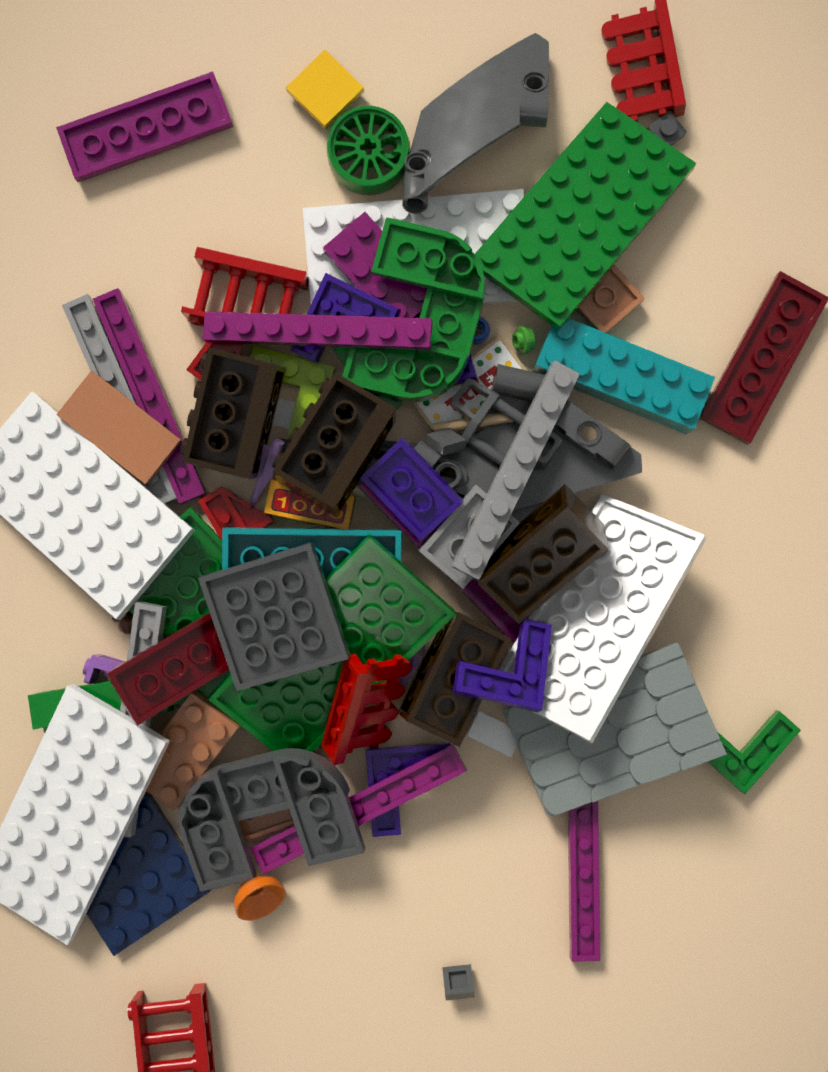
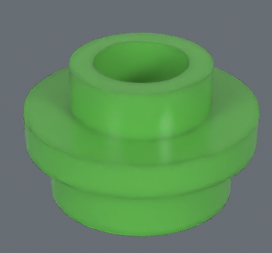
[512,326,535,354]

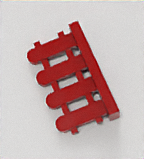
[601,0,686,122]
[321,654,412,765]

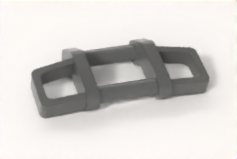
[451,378,562,468]

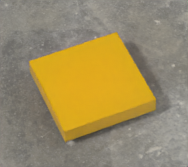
[286,49,364,130]

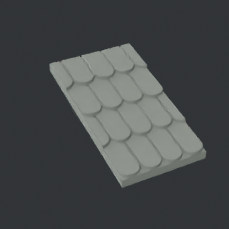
[501,643,727,817]

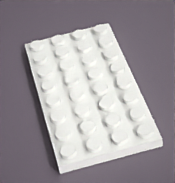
[302,189,524,316]
[0,391,196,620]
[499,494,706,743]
[0,684,170,945]

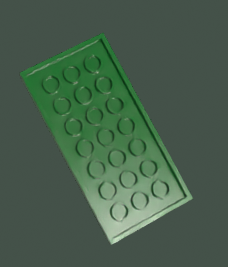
[475,102,696,331]
[208,534,456,752]

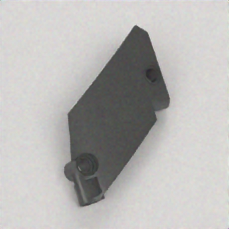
[402,33,549,214]
[414,400,642,511]

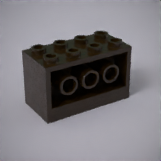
[180,347,286,479]
[272,372,396,518]
[478,484,609,624]
[398,612,512,747]

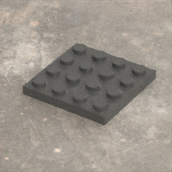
[198,542,350,691]

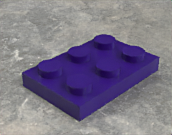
[360,437,464,542]

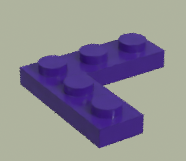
[290,273,401,364]
[453,618,552,713]
[366,742,451,837]

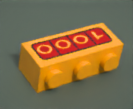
[264,480,356,529]

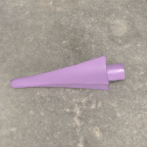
[250,438,284,506]

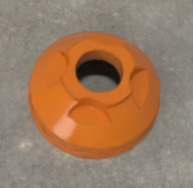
[233,874,286,921]

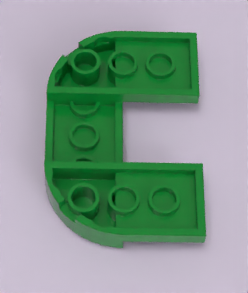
[343,217,485,402]

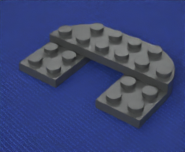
[178,748,366,892]

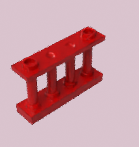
[181,247,309,327]
[128,983,215,1072]

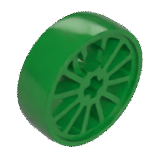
[327,106,410,195]

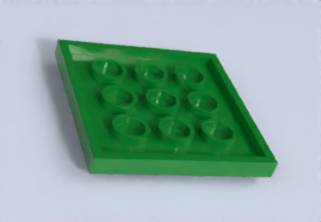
[129,507,222,639]

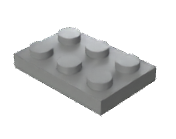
[418,485,520,589]

